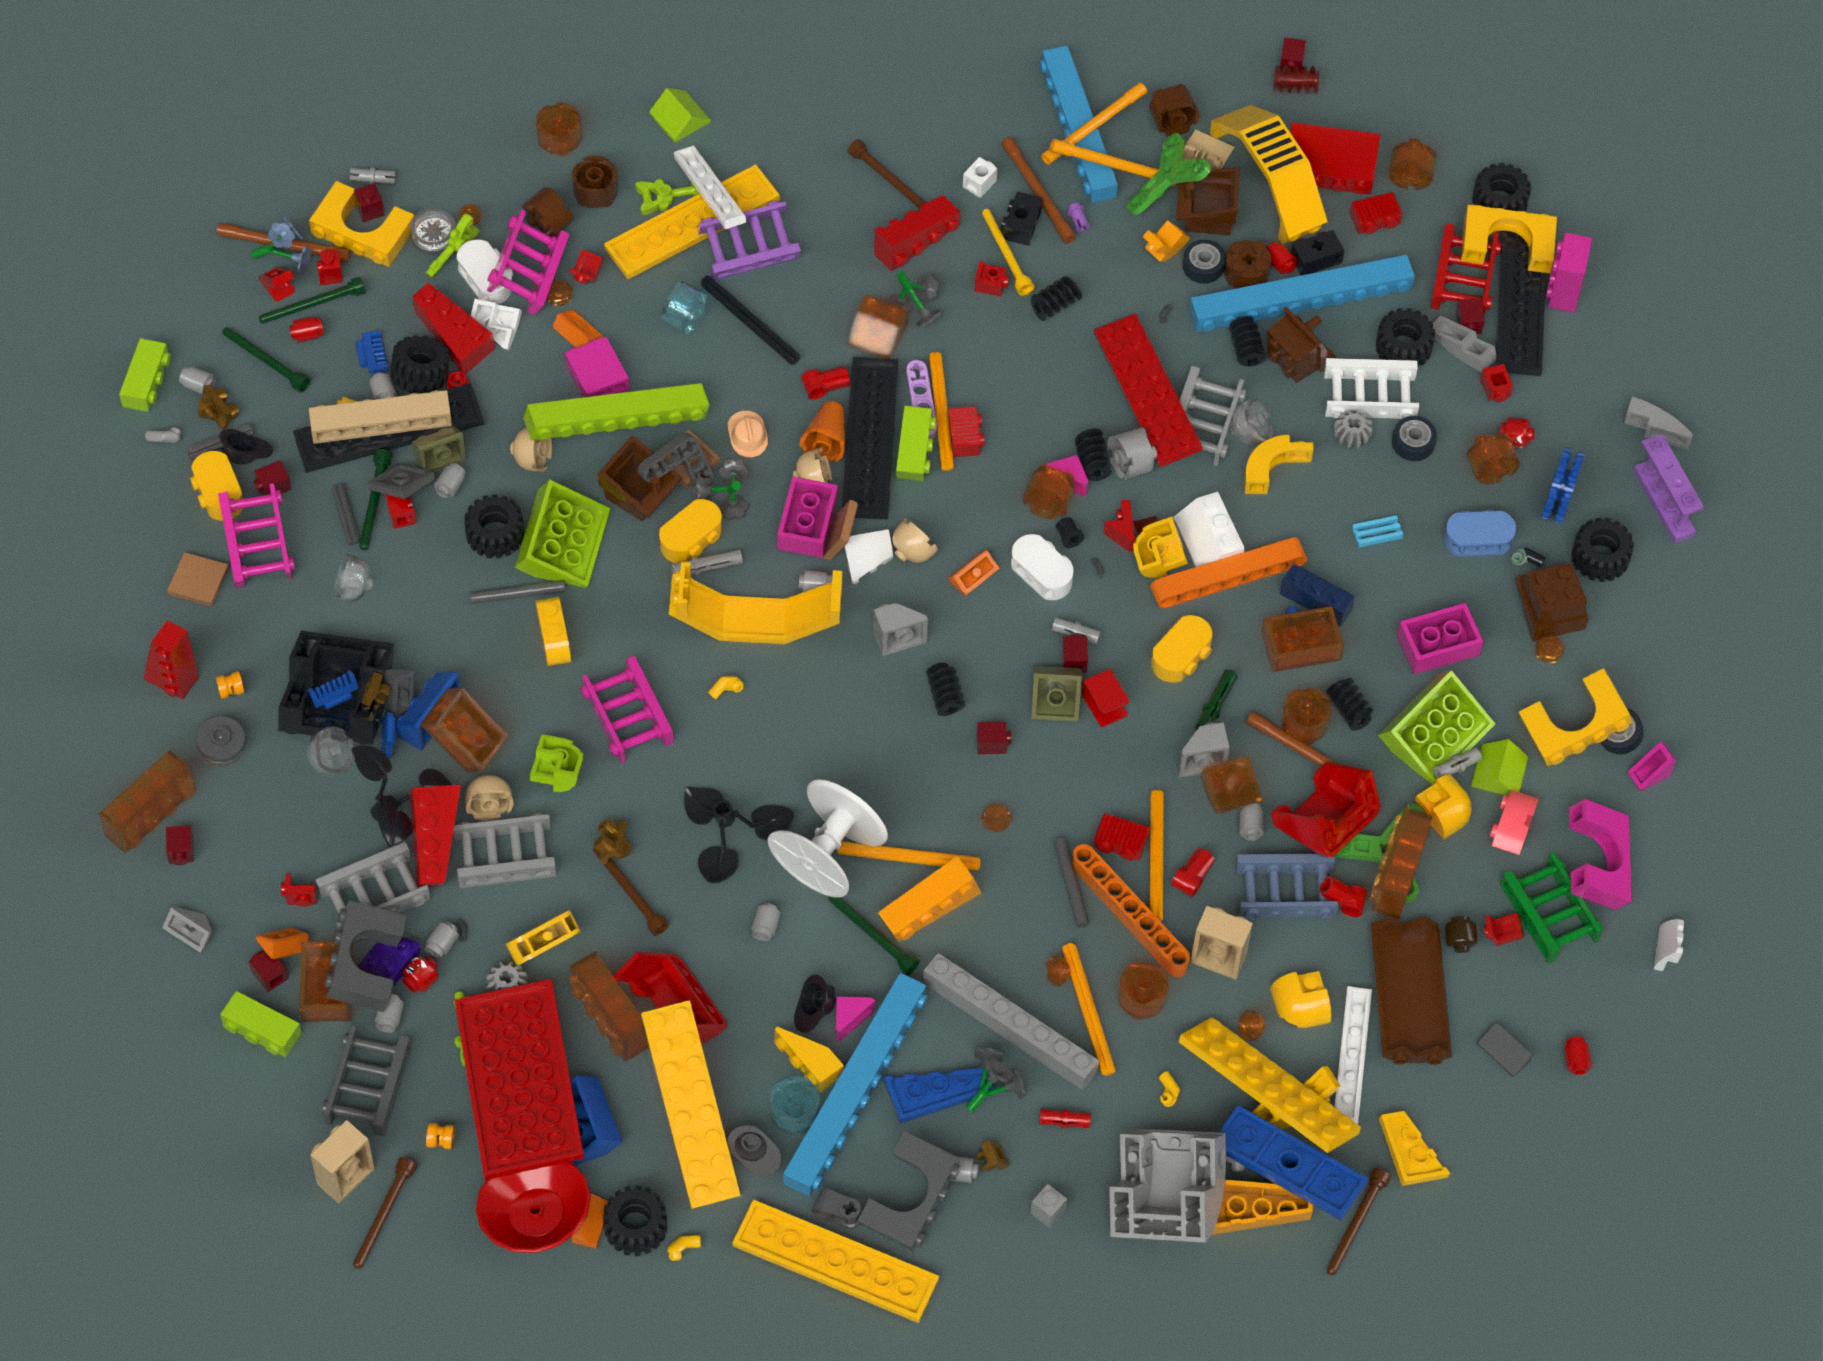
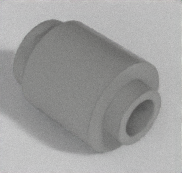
[179,366,215,395]
[369,373,397,400]
[434,463,466,498]
[799,570,833,592]
[1240,803,1264,841]
[751,903,781,941]
[424,922,459,959]
[375,994,404,1033]
[950,1156,979,1183]

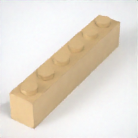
[309,390,452,444]

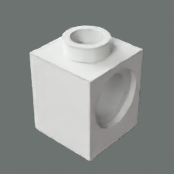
[963,157,997,198]

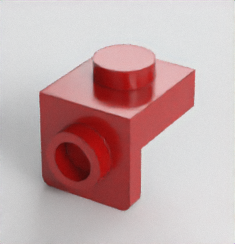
[569,249,604,285]
[281,873,317,907]
[1484,913,1524,946]

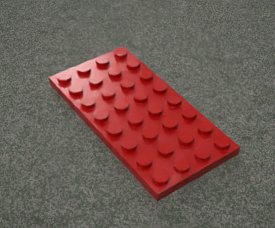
[454,979,585,1180]

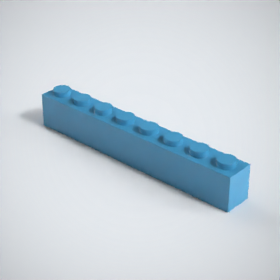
[1039,46,1118,203]

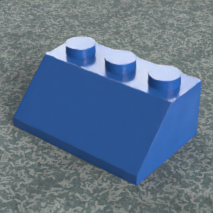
[396,672,462,750]
[571,1075,622,1165]

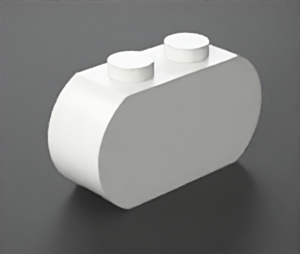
[457,240,514,304]
[1011,534,1073,600]

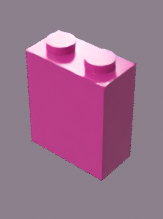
[564,337,630,398]

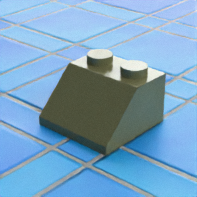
[411,426,466,472]
[1031,666,1082,722]

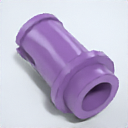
[1067,203,1090,233]

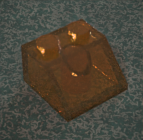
[848,295,908,359]
[1200,756,1263,814]

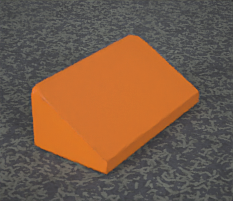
[553,309,603,347]
[947,550,1000,596]
[256,927,309,959]
[571,1193,608,1249]

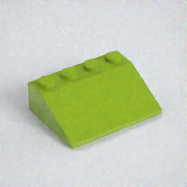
[514,479,611,588]
[1378,670,1496,785]

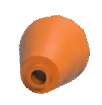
[799,401,845,463]

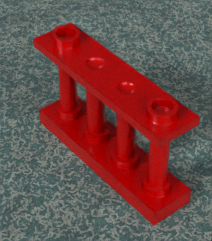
[1430,223,1502,315]

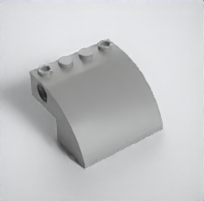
[1109,1128,1226,1243]

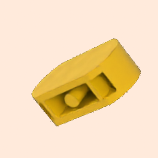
[190,451,243,521]
[659,499,722,563]
[535,597,571,667]
[1151,615,1212,683]
[505,909,581,966]

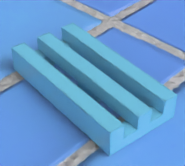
[1352,515,1404,548]

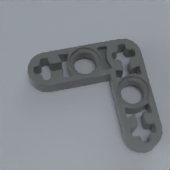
[638,433,714,485]

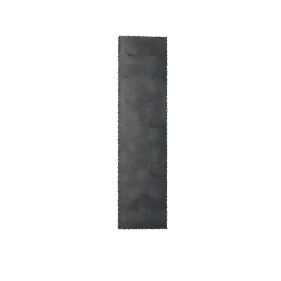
[1496,231,1546,376]
[842,357,898,520]
[293,383,484,473]

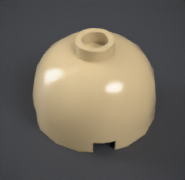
[510,428,552,472]
[793,447,833,483]
[892,518,939,563]
[465,775,514,821]

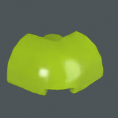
[530,734,583,792]

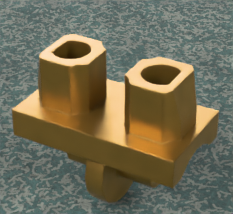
[197,384,239,430]
[593,818,632,864]

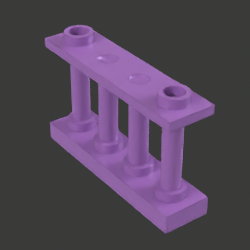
[698,201,801,280]
[1633,434,1704,544]

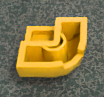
[1133,517,1188,578]
[1415,774,1472,840]
[1270,971,1331,1028]

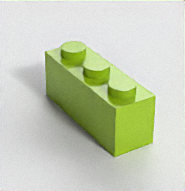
[119,338,171,412]
[896,406,936,481]
[220,991,302,1057]

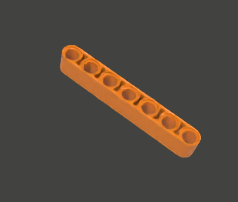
[1150,537,1308,608]
[1072,844,1190,977]

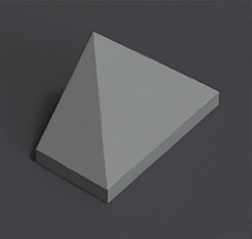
[162,907,212,953]

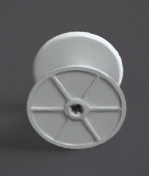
[768,779,888,897]

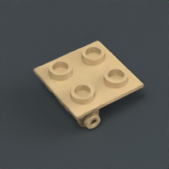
[1183,129,1235,172]

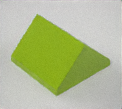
[649,88,711,143]
[1471,739,1529,796]

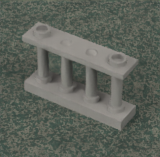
[1180,366,1247,466]
[453,813,556,888]
[315,842,430,930]

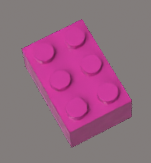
[1546,233,1592,313]
[777,477,838,558]
[1397,603,1483,674]

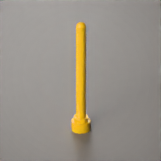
[982,208,1035,296]

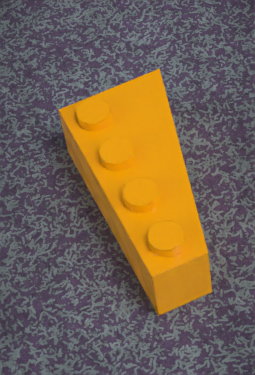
[878,856,982,942]
[1212,1180,1313,1235]

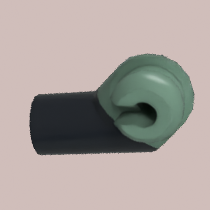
[1510,548,1546,567]

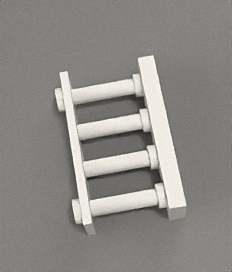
[1324,358,1419,419]

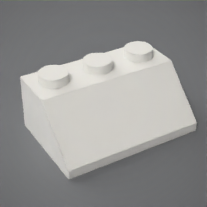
[1173,492,1244,567]

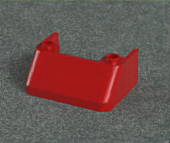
[612,952,727,1045]

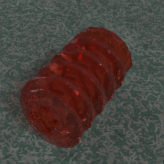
[1273,65,1319,94]

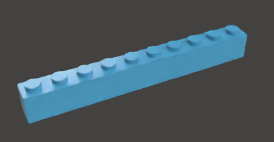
[1189,255,1415,332]
[783,973,928,1197]

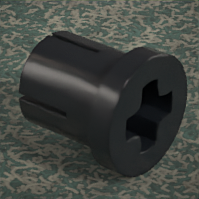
[1056,517,1084,548]

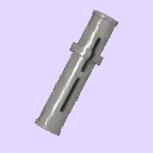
[671,549,743,576]

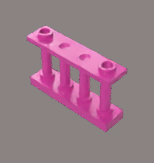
[487,209,569,315]
[218,483,295,589]
[580,655,674,763]

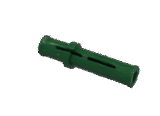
[1195,670,1238,730]

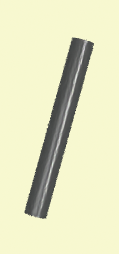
[470,580,565,604]
[1054,838,1089,928]

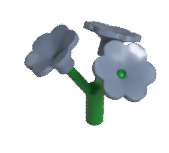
[251,216,312,274]

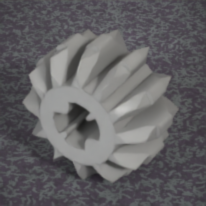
[1334,409,1373,449]
[486,961,528,992]

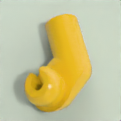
[707,676,744,700]
[1159,1071,1180,1107]
[667,1235,701,1261]

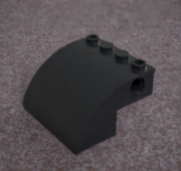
[278,631,394,745]

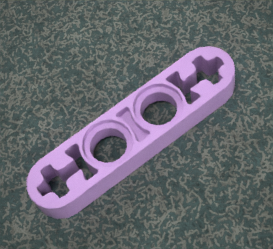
[906,360,937,438]

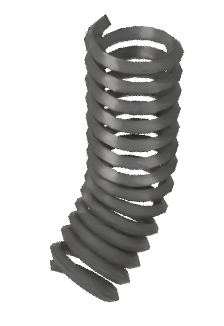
[1159,304,1173,323]
[1090,557,1104,578]
[457,919,468,942]

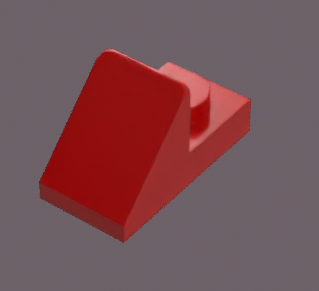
[258,267,295,302]
[1103,500,1135,552]

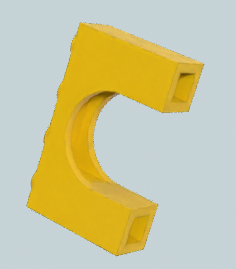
[309,181,415,267]
[1461,205,1557,274]
[1519,668,1633,767]

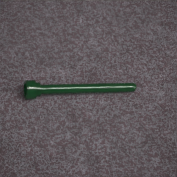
[259,277,365,324]
[222,327,311,393]
[359,449,393,551]
[828,896,920,975]

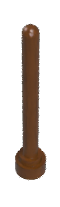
[847,139,926,209]
[593,848,669,936]
[353,1157,418,1269]
[1327,1168,1391,1276]

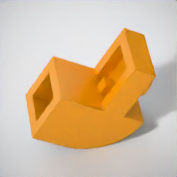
[1142,220,1190,262]

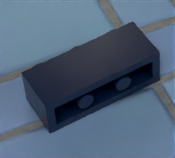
[1280,563,1355,627]

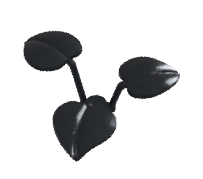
[351,745,452,847]
[684,787,794,883]

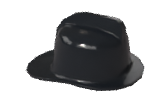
[219,429,273,464]
[794,975,836,1033]

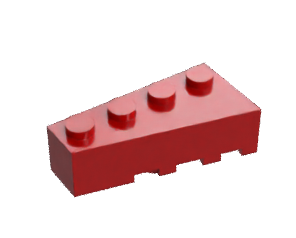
[874,195,960,272]
[412,282,495,374]
[143,620,199,699]
[409,785,461,888]

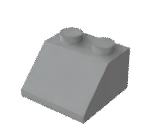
[873,603,928,656]
[1178,722,1230,778]

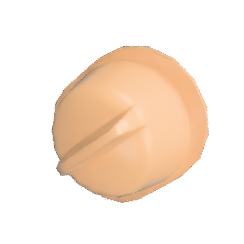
[728,411,768,458]

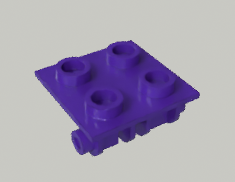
[357,937,421,986]

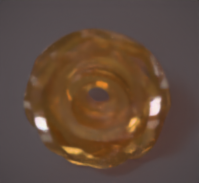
[546,280,573,306]
[1535,635,1564,663]
[981,804,1012,832]
[1046,956,1070,986]
[1238,1010,1266,1041]

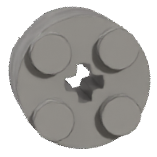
[1107,427,1157,480]

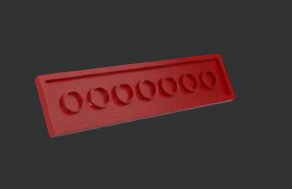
[1094,313,1203,467]

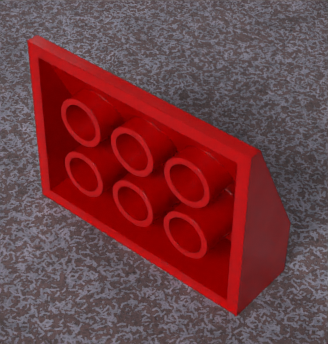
[1290,122,1381,195]

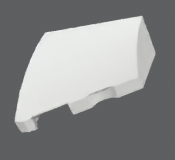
[471,299,522,350]
[844,529,893,584]
[1653,919,1684,971]

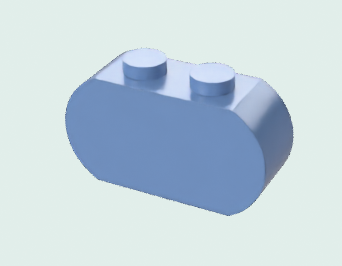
[1444,510,1516,556]

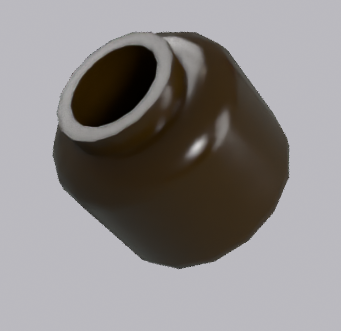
[1445,916,1477,953]

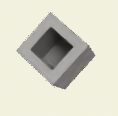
[1031,1184,1067,1228]

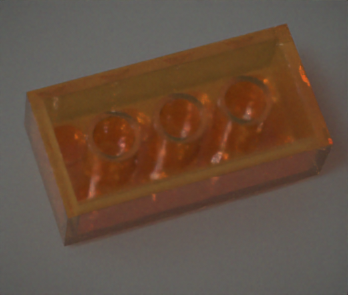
[99,750,195,854]
[1369,807,1433,920]
[569,951,649,1062]

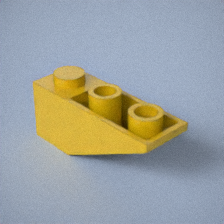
[774,1027,844,1092]

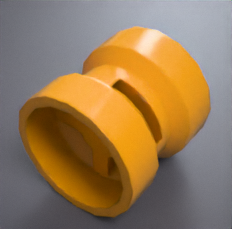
[216,671,245,700]
[426,1123,455,1150]

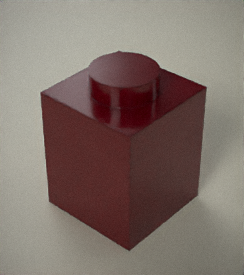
[1279,37,1306,74]
[354,183,384,223]
[1456,299,1485,335]
[253,460,292,495]
[1062,635,1088,673]
[977,722,1011,755]
[166,825,194,865]
[249,950,288,993]

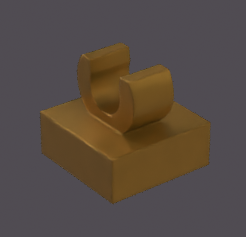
[361,672,391,707]
[976,1140,1009,1172]

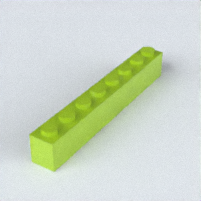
[523,383,710,440]

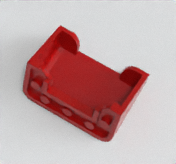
[1271,762,1380,858]

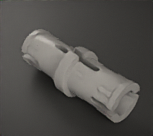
[350,167,396,185]
[1051,616,1101,645]
[1434,747,1482,778]

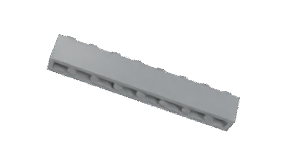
[923,953,1099,1091]

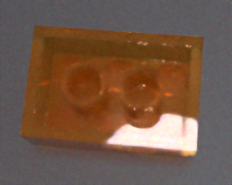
[1261,606,1344,672]
[420,688,508,772]
[299,941,354,1022]

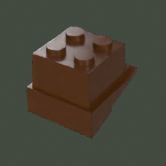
[1176,167,1240,235]
[1267,306,1337,383]
[598,435,682,522]
[1515,562,1589,642]

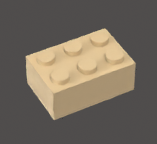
[1191,906,1253,980]
[310,1120,375,1204]

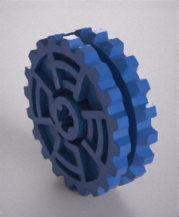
[1541,447,1585,525]

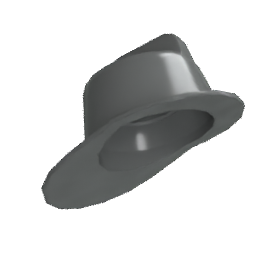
[727,1124,782,1176]

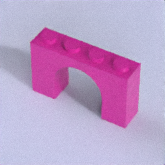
[1569,799,1632,910]

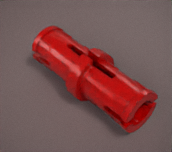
[1039,1108,1091,1129]

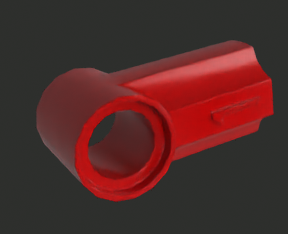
[801,366,850,400]
[1171,848,1215,897]
[1319,875,1367,917]

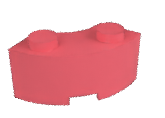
[1490,789,1539,855]

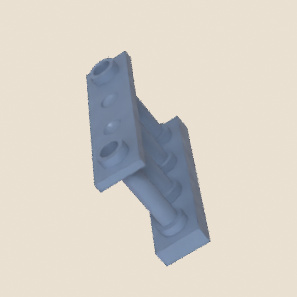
[1235,854,1338,920]

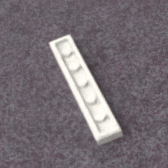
[674,146,746,229]
[1334,986,1372,1124]

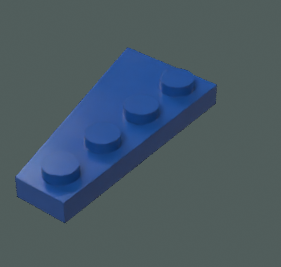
[883,1068,994,1124]

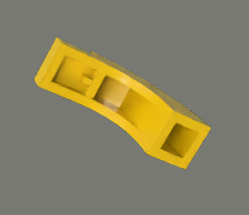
[1244,435,1313,494]
[1251,1066,1341,1130]

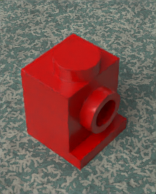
[317,249,343,286]
[975,261,1009,296]
[1480,364,1513,402]
[386,494,416,529]

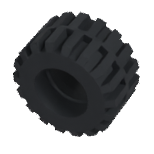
[1472,163,1531,211]
[1376,308,1435,367]
[390,335,450,394]
[464,494,524,559]
[1572,518,1634,582]
[603,1186,667,1256]

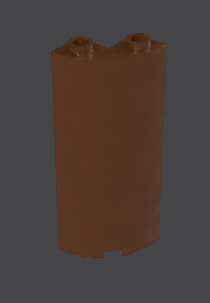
[1371,916,1452,1065]

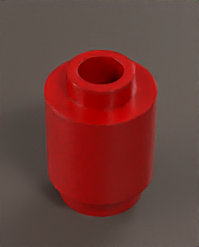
[1267,241,1297,274]
[289,316,324,343]
[1564,1037,1592,1075]

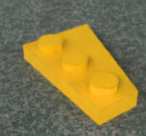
[1379,1111,1451,1186]

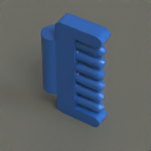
[356,331,389,374]
[308,670,358,710]
[380,712,396,758]

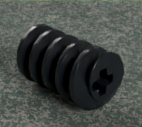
[1031,276,1082,321]
[1229,316,1266,367]
[1075,428,1112,481]
[926,663,966,716]
[1326,678,1374,731]

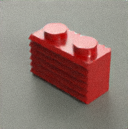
[1350,191,1403,234]
[948,406,984,458]
[1094,813,1150,861]

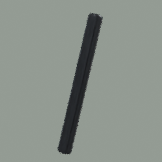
[701,275,800,365]

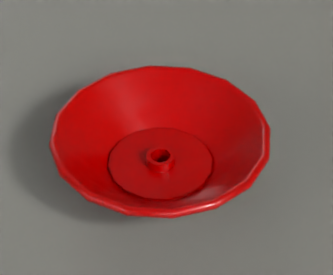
[475,1162,591,1253]

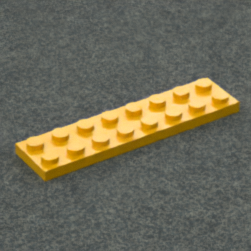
[604,164,780,280]
[641,1000,741,1209]
[1178,1017,1361,1153]
[732,1199,939,1323]

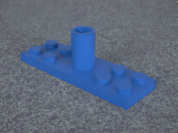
[1219,1105,1368,1221]

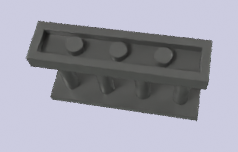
[322,1025,411,1137]

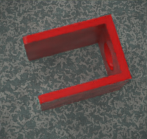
[1081,669,1129,728]

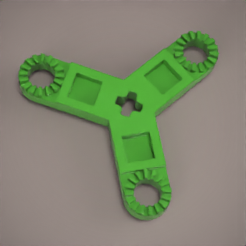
[1126,133,1211,215]
[1334,804,1425,903]

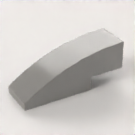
[1433,316,1497,372]
[1624,396,1693,450]

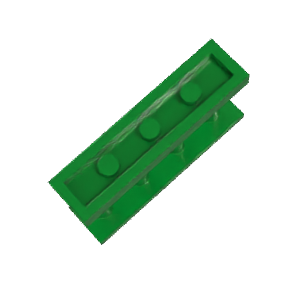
[1500,852,1602,964]

